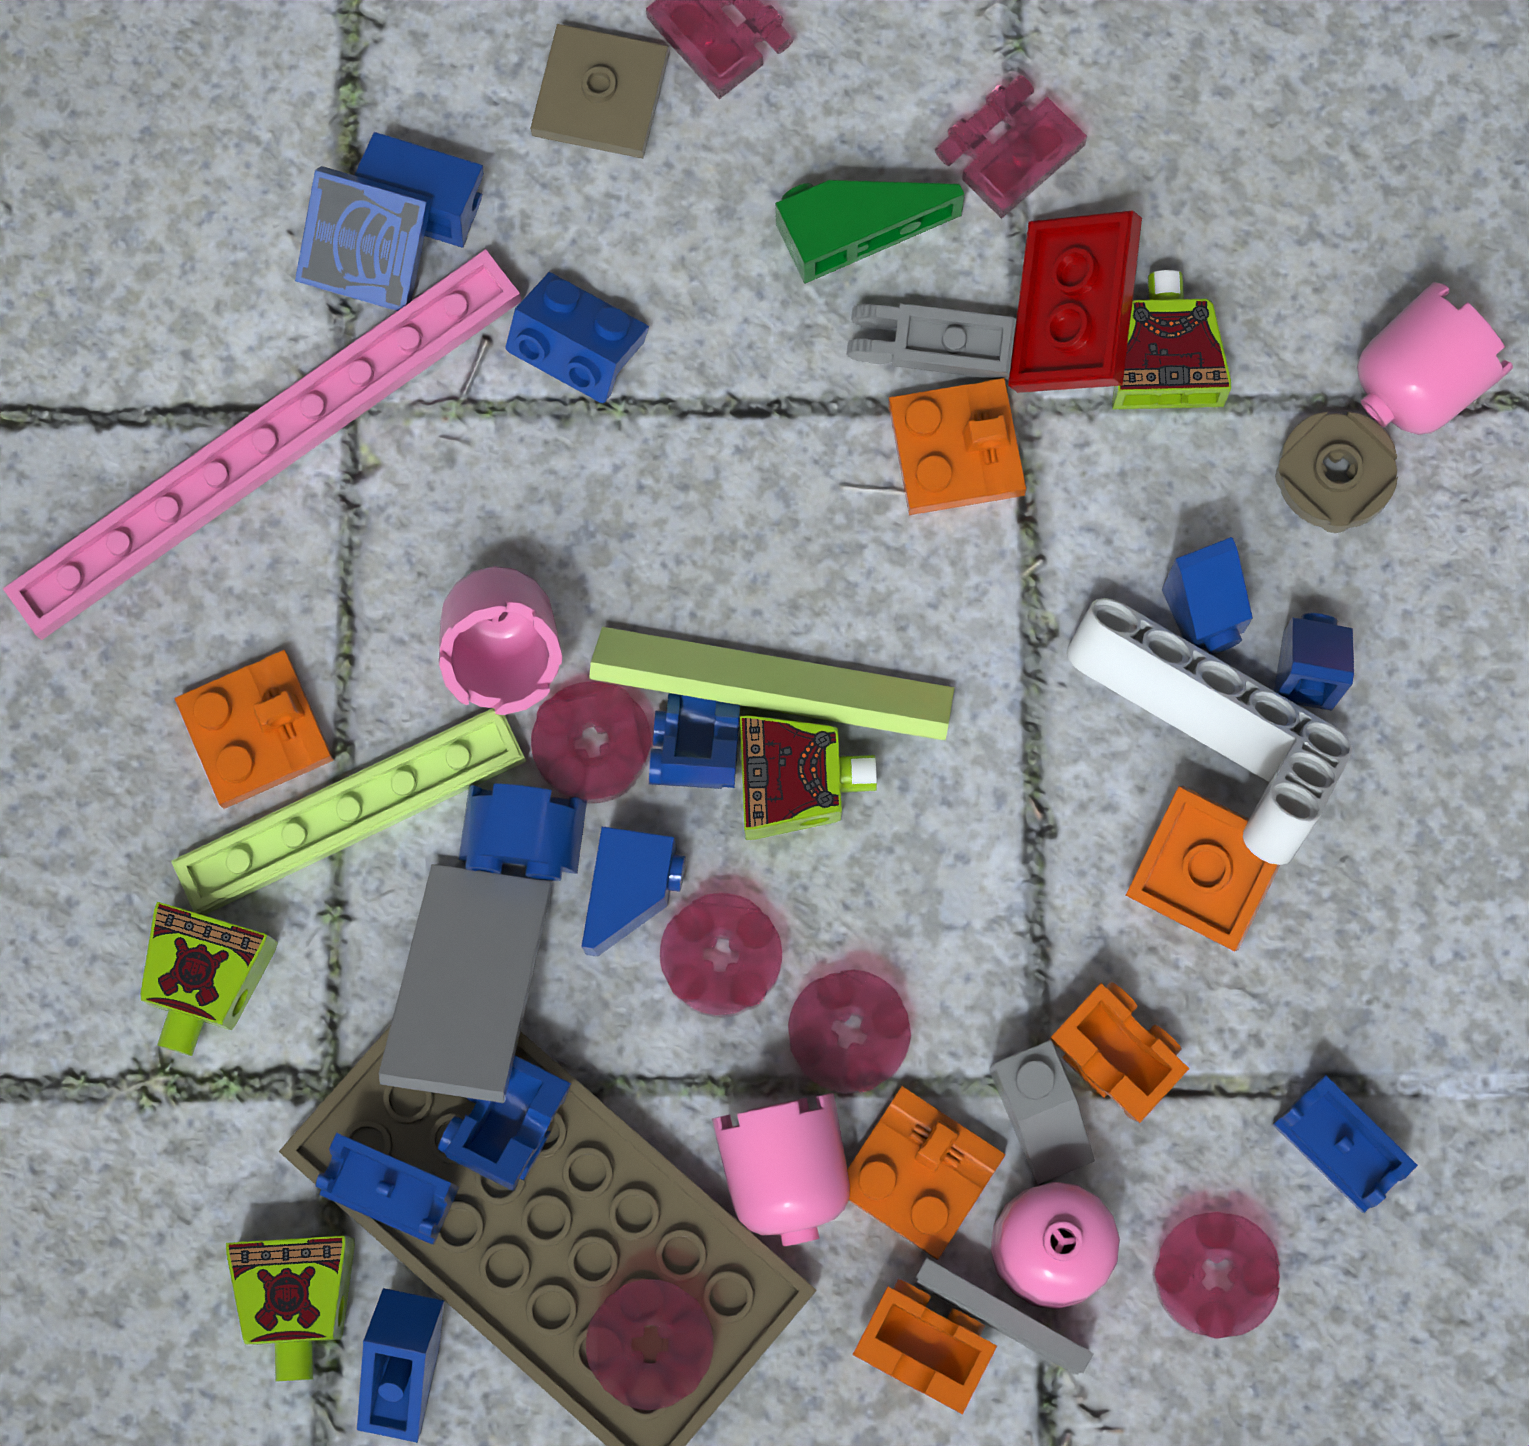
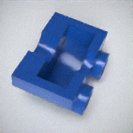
[649,693,740,789]
[458,783,587,881]
[438,1056,571,1191]

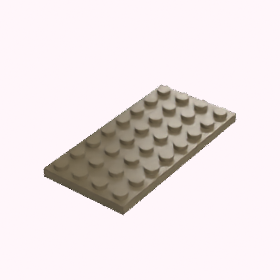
[279,1025,817,1446]

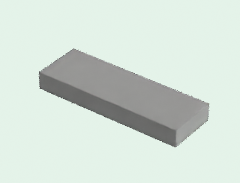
[914,1258,1094,1375]

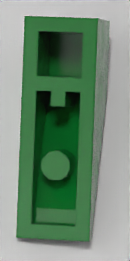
[775,180,964,284]

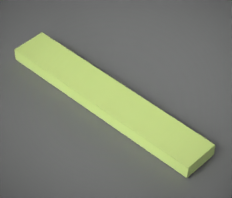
[589,627,955,740]
[171,708,527,915]

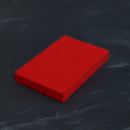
[1008,210,1142,393]

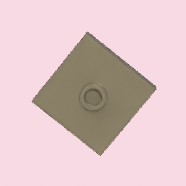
[530,24,669,159]

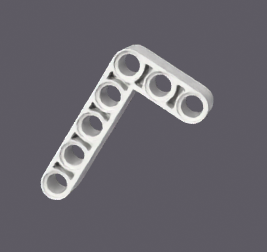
[1066,598,1353,865]

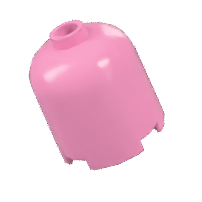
[1357,282,1513,435]
[439,566,563,715]
[712,1093,850,1246]
[991,1182,1120,1309]

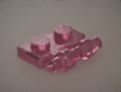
[646,0,794,99]
[935,75,1087,219]

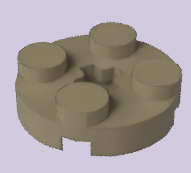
[1275,411,1398,533]

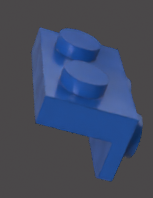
[506,272,649,403]

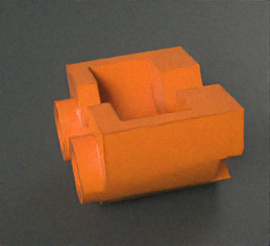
[1049,982,1190,1123]
[852,1279,997,1415]

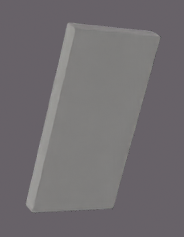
[379,864,551,1103]

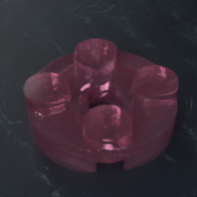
[531,682,652,804]
[660,893,782,1018]
[788,969,911,1094]
[1152,1212,1280,1339]
[586,1280,714,1410]

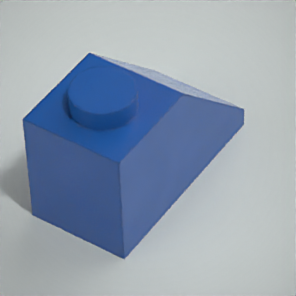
[1162,537,1253,655]
[1274,613,1354,711]
[581,826,686,957]
[357,1288,444,1443]

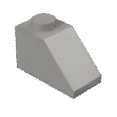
[989,1040,1095,1185]

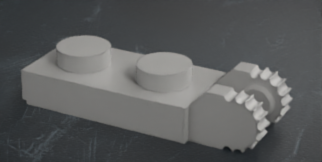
[846,303,1016,380]

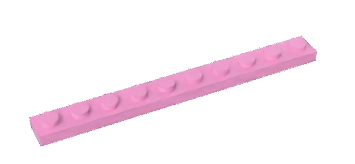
[3,249,522,640]

